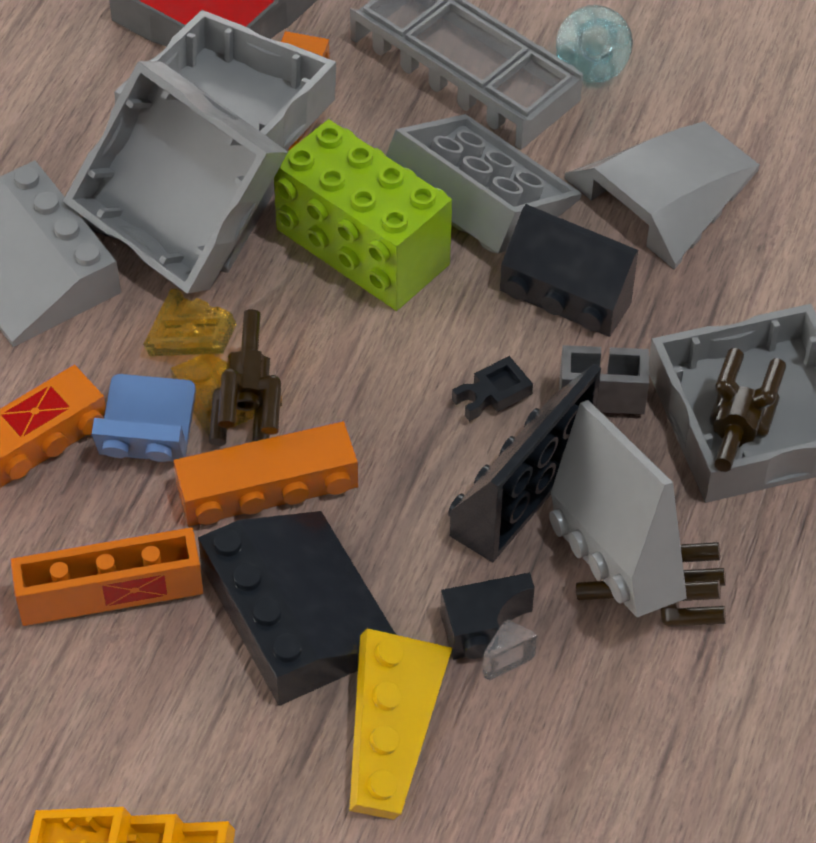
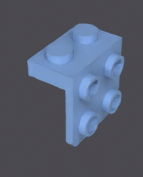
[91,374,196,462]

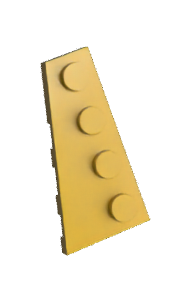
[349,628,452,820]

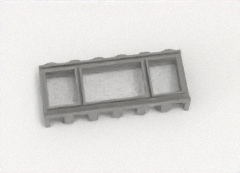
[350,0,583,150]

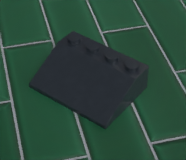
[448,364,601,563]
[198,511,396,706]

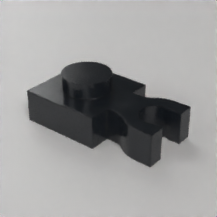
[452,356,533,422]

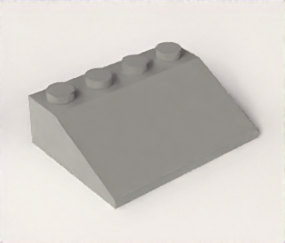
[386,114,582,254]
[0,160,121,347]
[549,400,687,617]

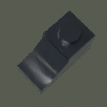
[440,572,535,660]

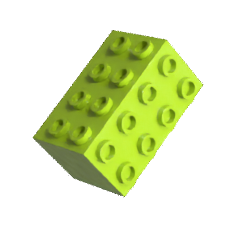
[274,119,452,311]

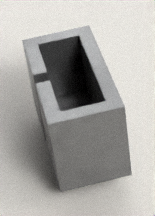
[559,345,649,414]

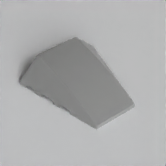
[564,121,760,270]

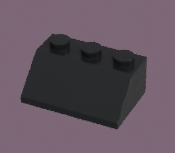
[500,204,638,337]

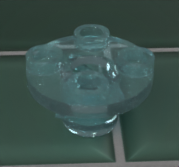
[556,5,633,83]

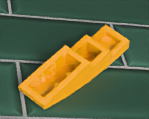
[28,807,236,843]

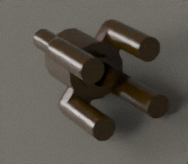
[209,309,282,446]
[710,348,786,472]
[576,542,726,627]

